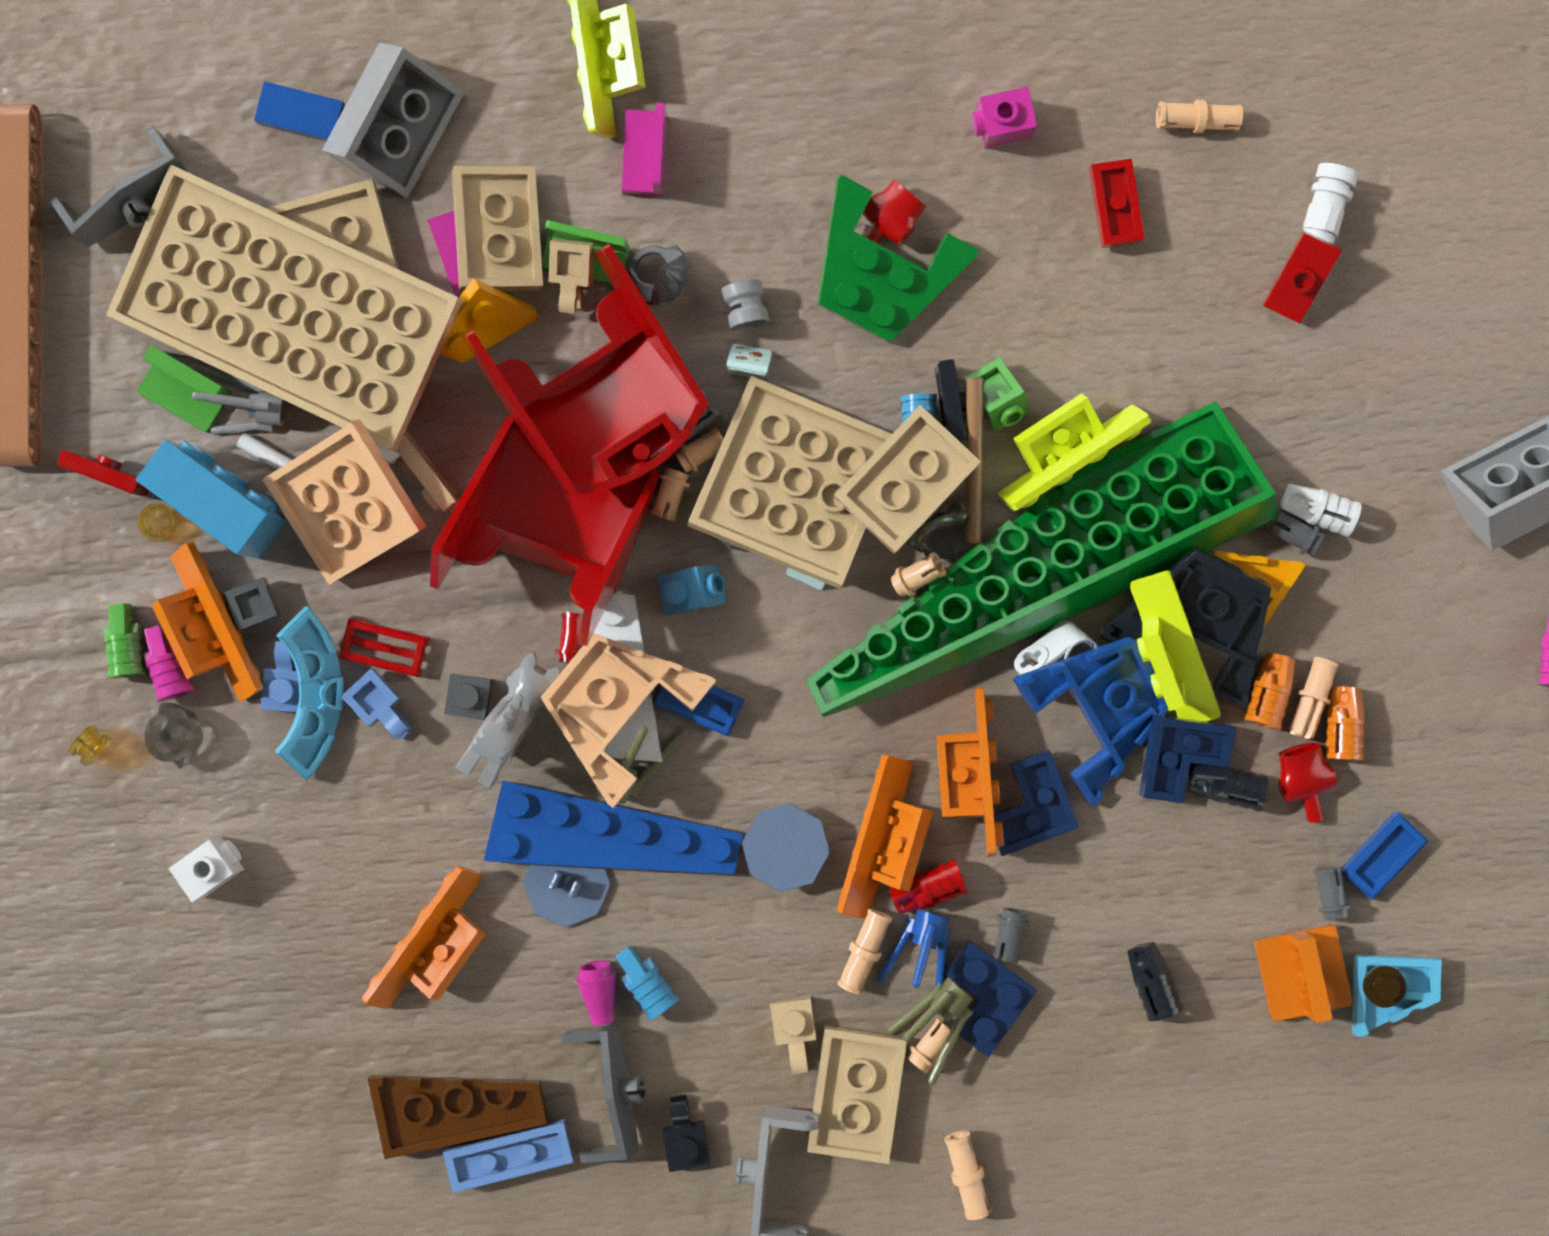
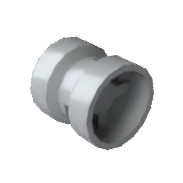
[722,279,770,330]

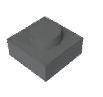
[224,577,281,631]
[444,673,493,720]

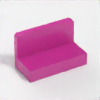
[621,103,667,196]

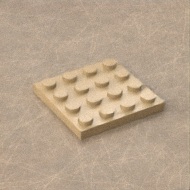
[687,376,892,589]

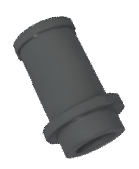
[1268,510,1325,556]
[1315,867,1352,920]
[993,907,1030,963]

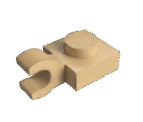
[549,238,595,314]
[770,997,816,1075]

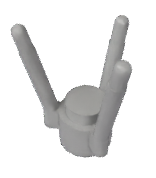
[192,364,287,435]

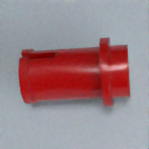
[555,612,584,663]

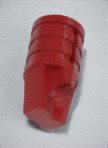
[889,859,968,914]

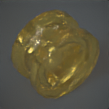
[138,503,179,541]
[68,725,111,766]

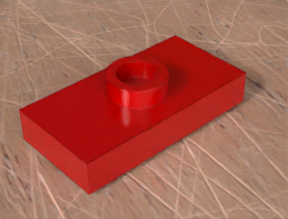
[1263,230,1342,324]
[57,450,149,497]

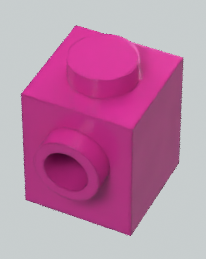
[971,87,1037,148]

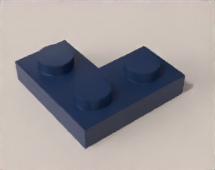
[1139,714,1236,803]
[994,750,1079,856]
[945,940,1037,1057]

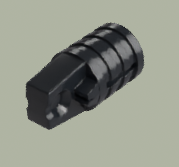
[1189,764,1268,812]
[1127,942,1184,1022]

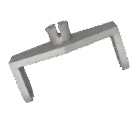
[735,1106,819,1236]

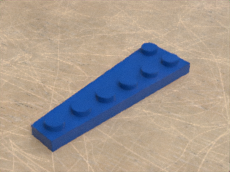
[484,781,743,874]

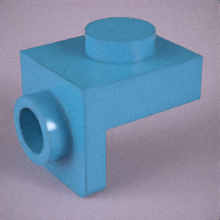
[656,564,726,616]

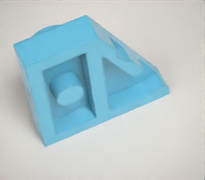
[1352,954,1442,1037]

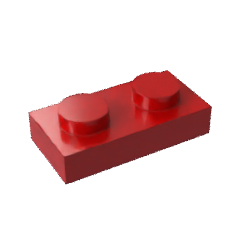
[1089,158,1145,248]

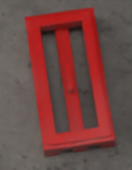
[339,618,430,677]

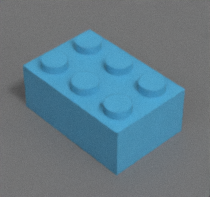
[135,439,288,559]

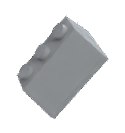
[322,42,464,199]
[1441,416,1549,551]

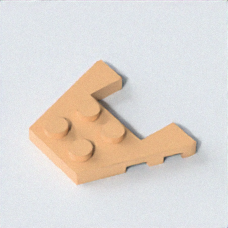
[541,633,716,809]

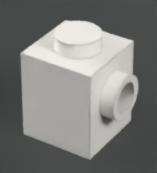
[168,836,244,903]

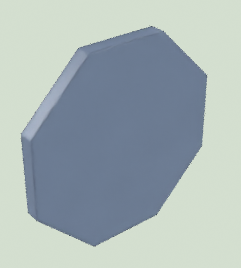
[742,803,830,892]
[523,864,611,927]

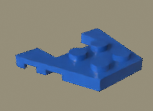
[1013,637,1168,806]

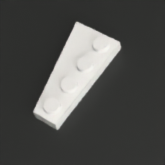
[594,593,663,762]

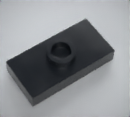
[935,359,967,444]

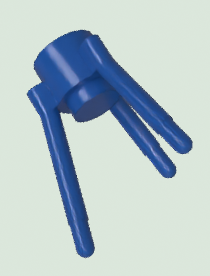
[876,909,951,988]

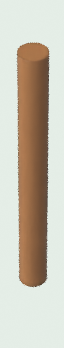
[965,378,983,543]

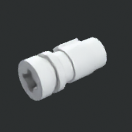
[1302,163,1359,244]

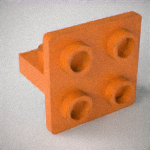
[1254,924,1353,1023]

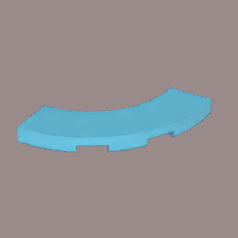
[275,606,344,781]

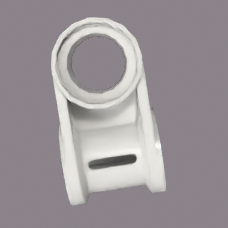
[1014,621,1097,675]

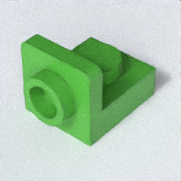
[964,357,1029,431]

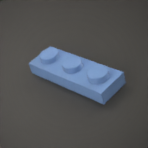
[443,1119,575,1193]

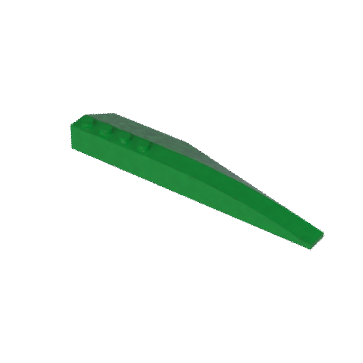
[806,401,1277,717]

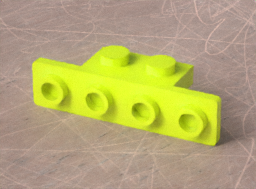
[567,0,646,139]
[998,394,1151,511]
[1130,571,1221,721]

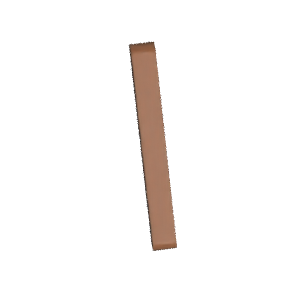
[0,104,43,467]

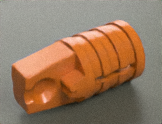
[1244,653,1295,730]
[1325,686,1365,761]

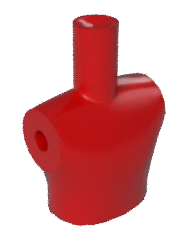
[862,179,927,246]
[1278,742,1337,823]

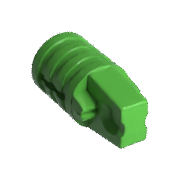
[104,603,147,678]

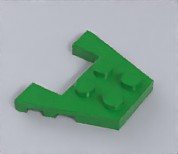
[816,174,980,343]

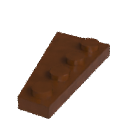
[368,1075,549,1159]

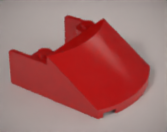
[461,244,708,494]
[430,416,659,646]

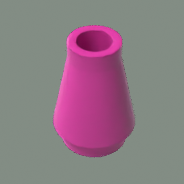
[575,960,616,1026]

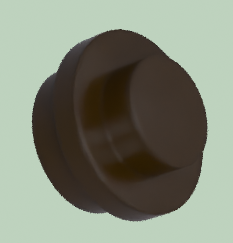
[1363,965,1406,1008]

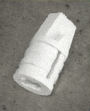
[1280,484,1361,537]

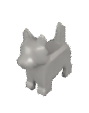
[456,652,561,789]

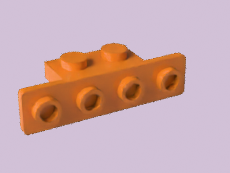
[152,541,263,702]
[936,688,1004,857]
[837,754,933,919]
[361,865,486,1009]

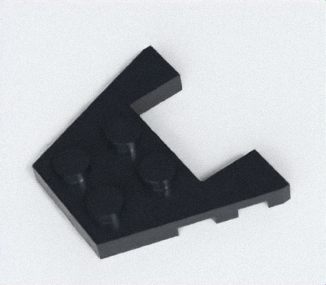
[1101,546,1271,709]

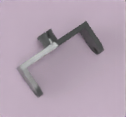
[51,125,189,248]
[560,1024,647,1163]

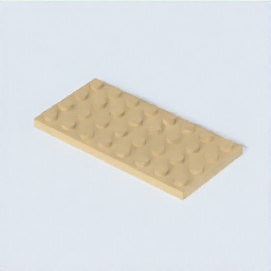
[106,164,463,452]

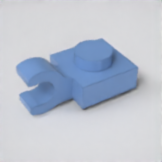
[260,641,299,712]
[341,669,414,740]

